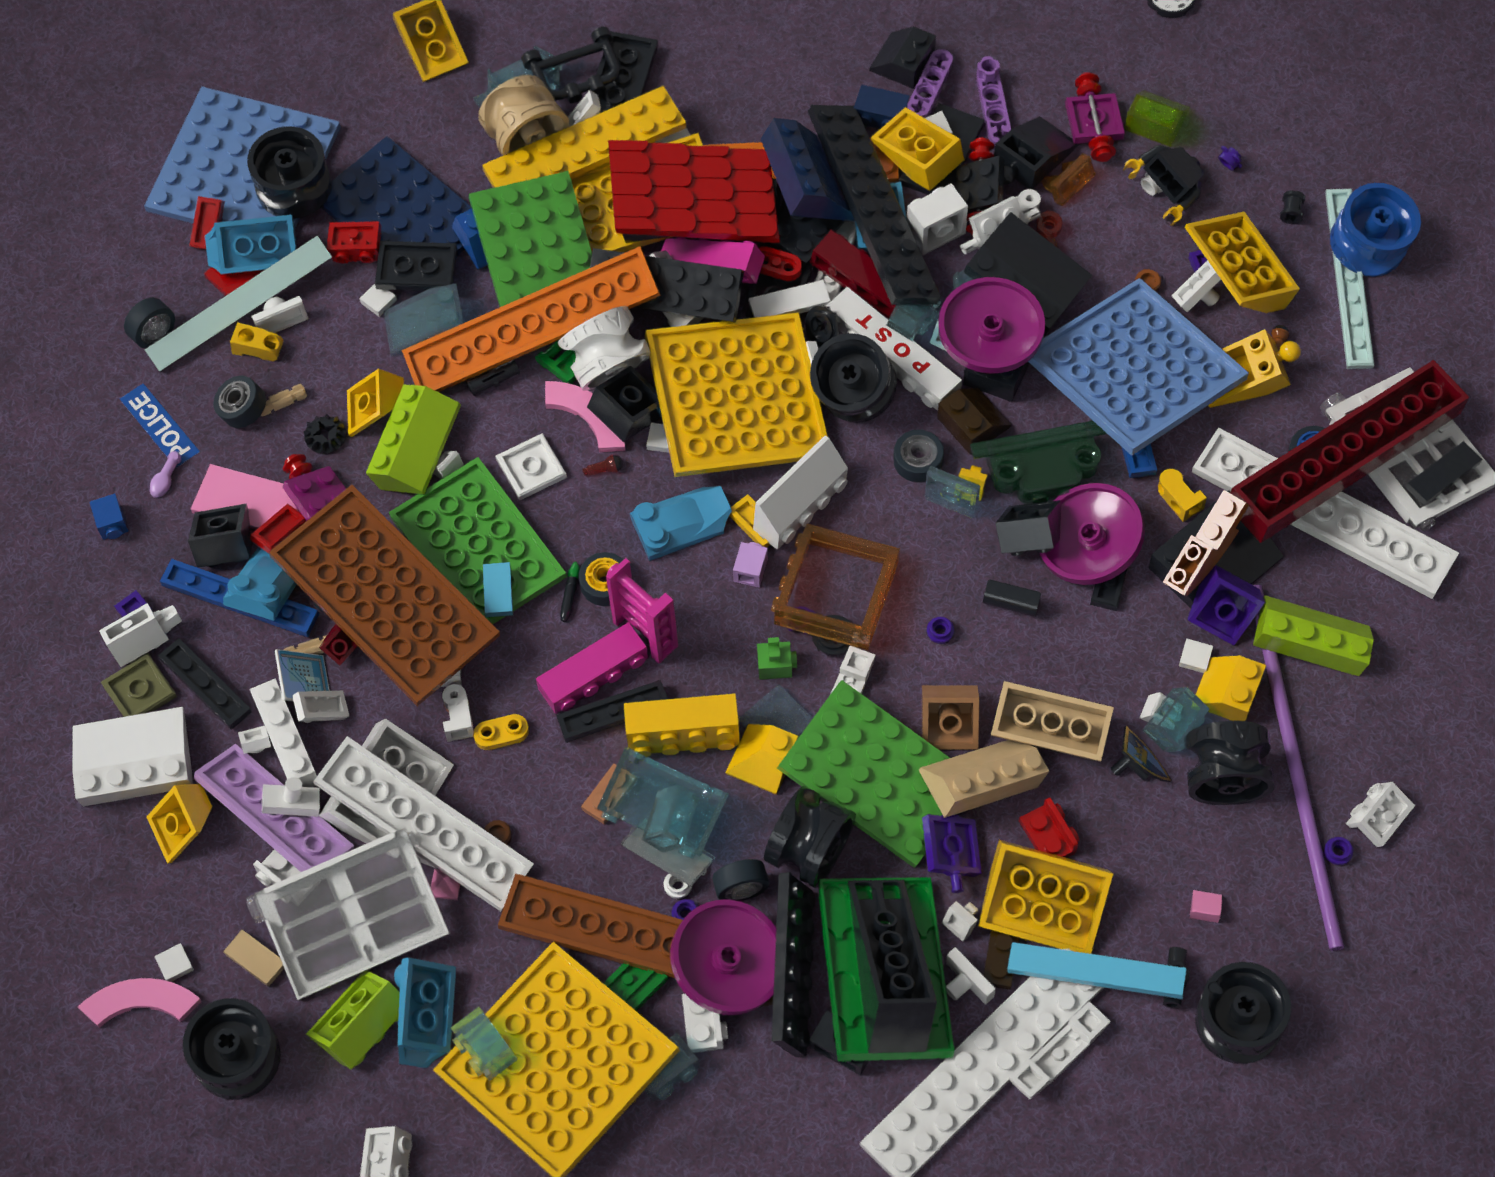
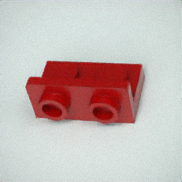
[327,221,382,264]
[1019,797,1079,858]

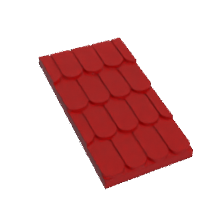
[608,140,780,243]

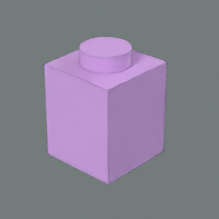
[733,542,768,588]

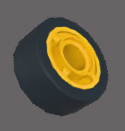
[579,552,624,606]

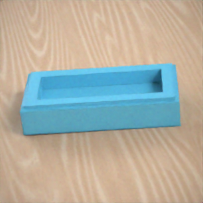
[483,562,513,617]

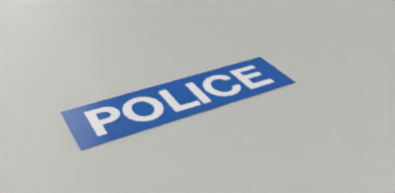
[120,383,200,468]

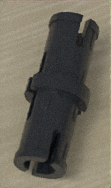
[466,360,520,396]

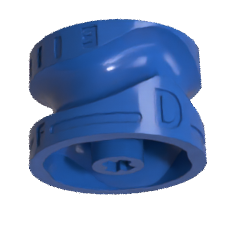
[1330,183,1421,276]

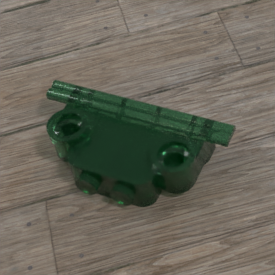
[970,421,1107,504]

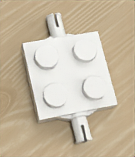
[960,196,1040,255]

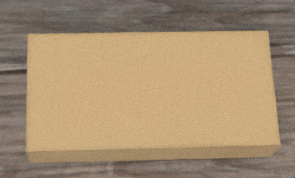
[223,930,284,987]

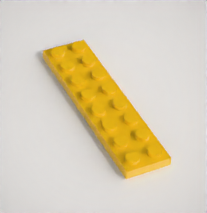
[482,86,686,188]

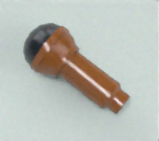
[1271,325,1289,351]

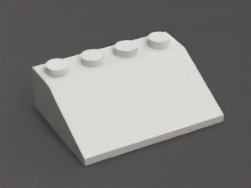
[73,707,193,807]
[319,719,454,858]

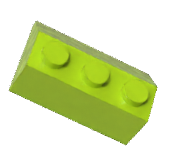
[306,970,400,1069]

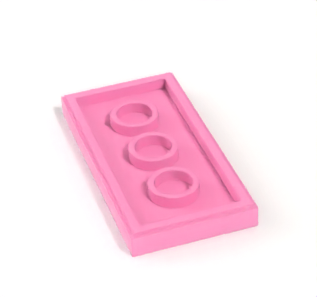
[191,464,300,530]

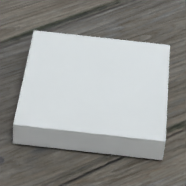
[496,433,567,500]

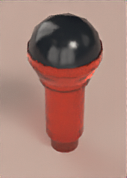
[582,454,623,476]

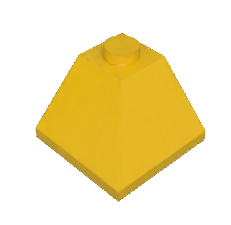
[347,368,404,437]
[725,724,798,795]
[147,784,212,863]

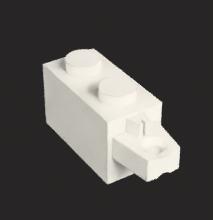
[99,603,182,667]

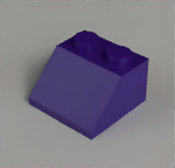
[1188,565,1265,645]

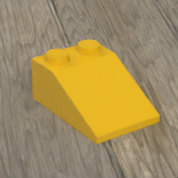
[393,0,468,82]
[871,107,964,191]

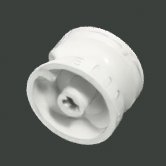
[558,306,650,391]

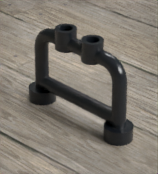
[521,26,620,104]

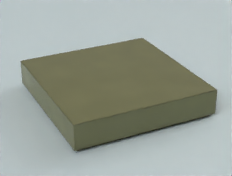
[101,653,177,717]

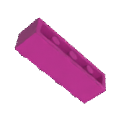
[661,237,765,284]
[536,622,648,714]

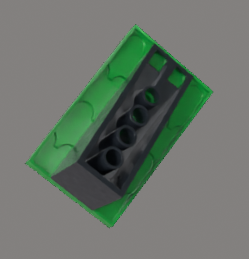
[818,877,954,1061]

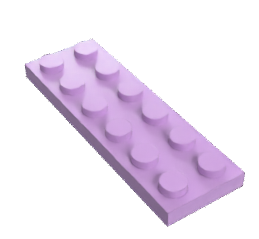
[194,744,354,872]

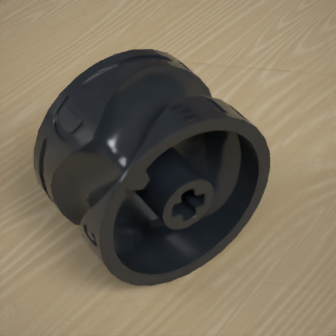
[247,126,332,219]
[810,333,897,423]
[1184,721,1275,805]
[764,786,856,888]
[1195,962,1291,1064]
[182,998,281,1100]

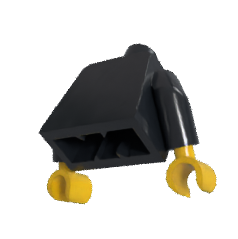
[1123,145,1204,226]

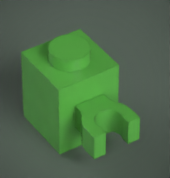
[757,637,797,680]

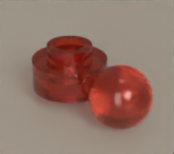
[1036,211,1062,249]

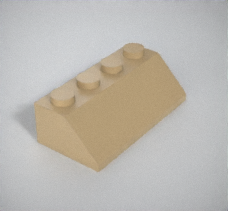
[991,681,1114,762]
[919,740,1049,818]

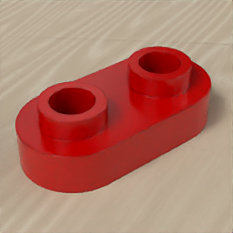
[759,246,802,281]

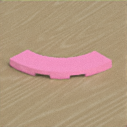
[545,381,625,452]
[78,978,202,1028]

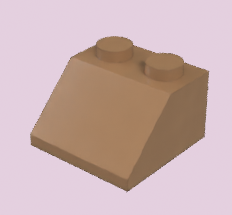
[922,685,979,749]

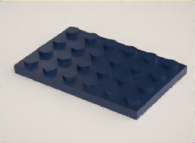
[321,136,471,256]

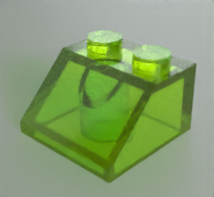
[1124,90,1190,147]

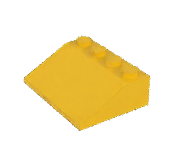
[1184,212,1300,313]
[978,840,1113,954]

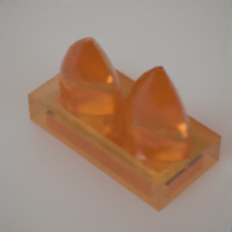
[1042,153,1095,206]

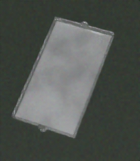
[621,816,715,886]

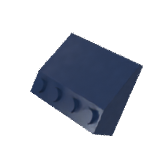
[761,118,855,221]

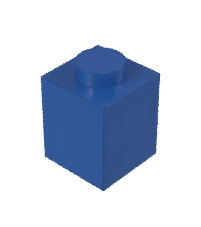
[90,493,129,540]

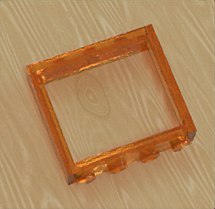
[771,524,900,650]

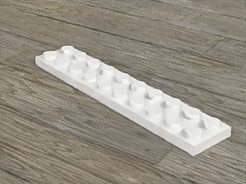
[1192,428,1459,599]
[860,949,1104,1177]

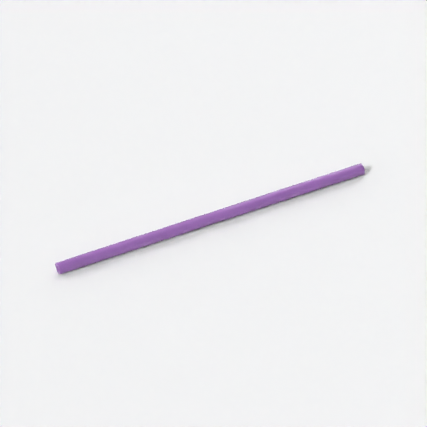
[1253,585,1344,951]

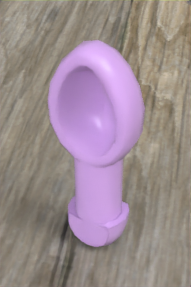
[150,451,181,498]

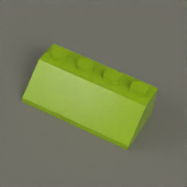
[366,384,461,494]
[1253,595,1374,676]

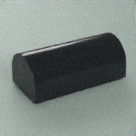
[983,579,1041,617]

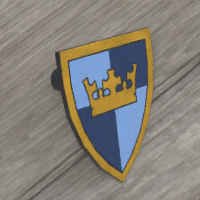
[1111,726,1171,782]

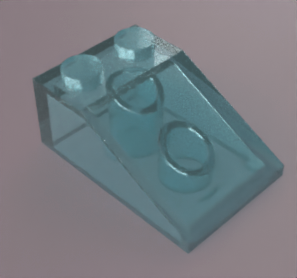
[383,284,464,357]

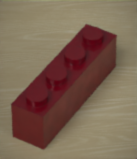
[810,230,906,322]

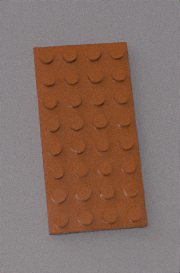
[269,485,500,707]

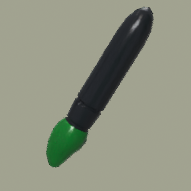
[560,562,580,622]

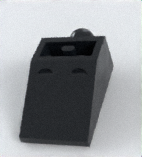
[994,116,1079,189]

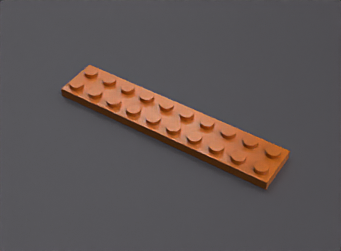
[402,246,661,392]

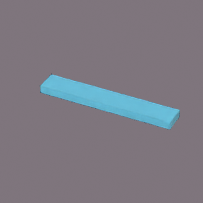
[1008,942,1186,999]

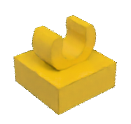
[955,465,987,501]

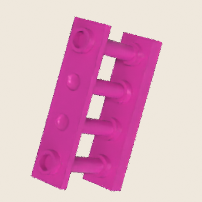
[606,558,678,664]

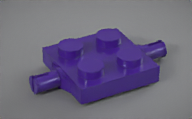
[922,814,982,893]

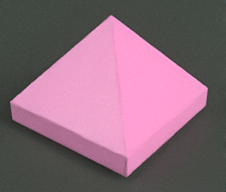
[431,869,460,900]

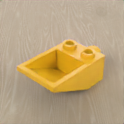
[1208,329,1301,408]

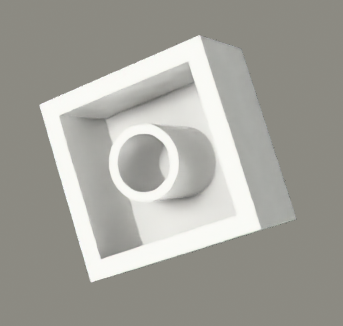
[907,183,968,256]

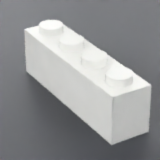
[250,678,317,787]

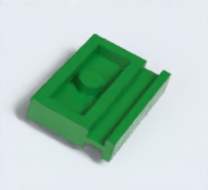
[603,963,668,1012]

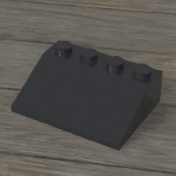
[963,212,1092,335]
[1149,490,1283,608]

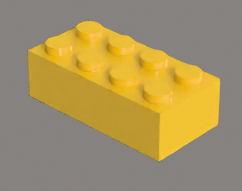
[624,693,740,758]

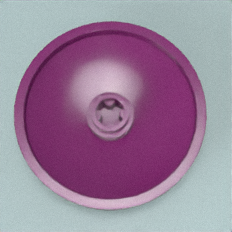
[938,277,1045,373]
[1040,483,1145,585]
[670,899,776,1015]

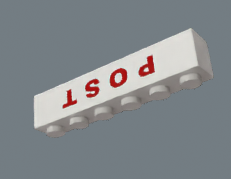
[826,287,962,411]

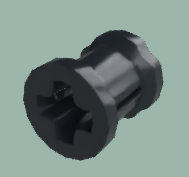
[1280,190,1305,225]

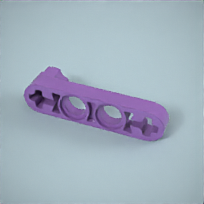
[907,49,953,118]
[976,56,1011,149]

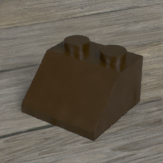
[937,388,1012,455]

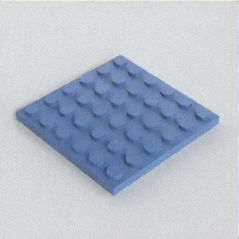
[144,87,341,227]
[1028,278,1249,456]

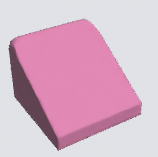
[1190,890,1222,923]

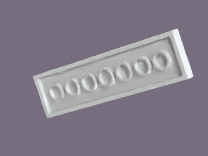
[313,736,534,912]

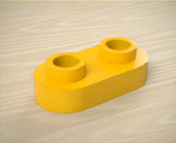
[473,714,529,750]

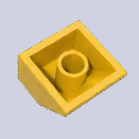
[1191,655,1266,721]

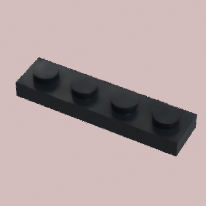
[158,638,252,730]
[556,680,668,743]

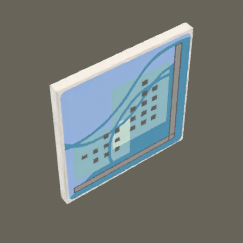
[275,649,330,701]

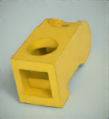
[230,322,284,361]
[1158,469,1207,522]

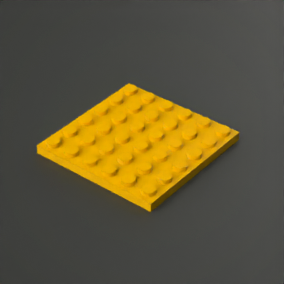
[645,313,827,477]
[433,942,680,1177]

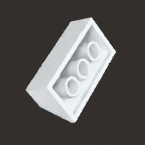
[753,435,848,550]

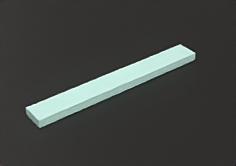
[1325,189,1374,369]
[145,236,332,372]

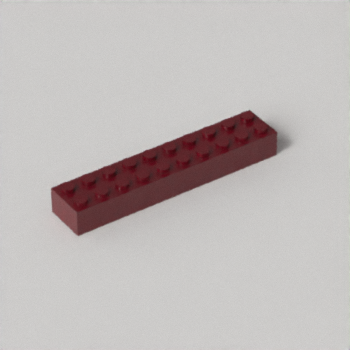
[1230,360,1469,543]

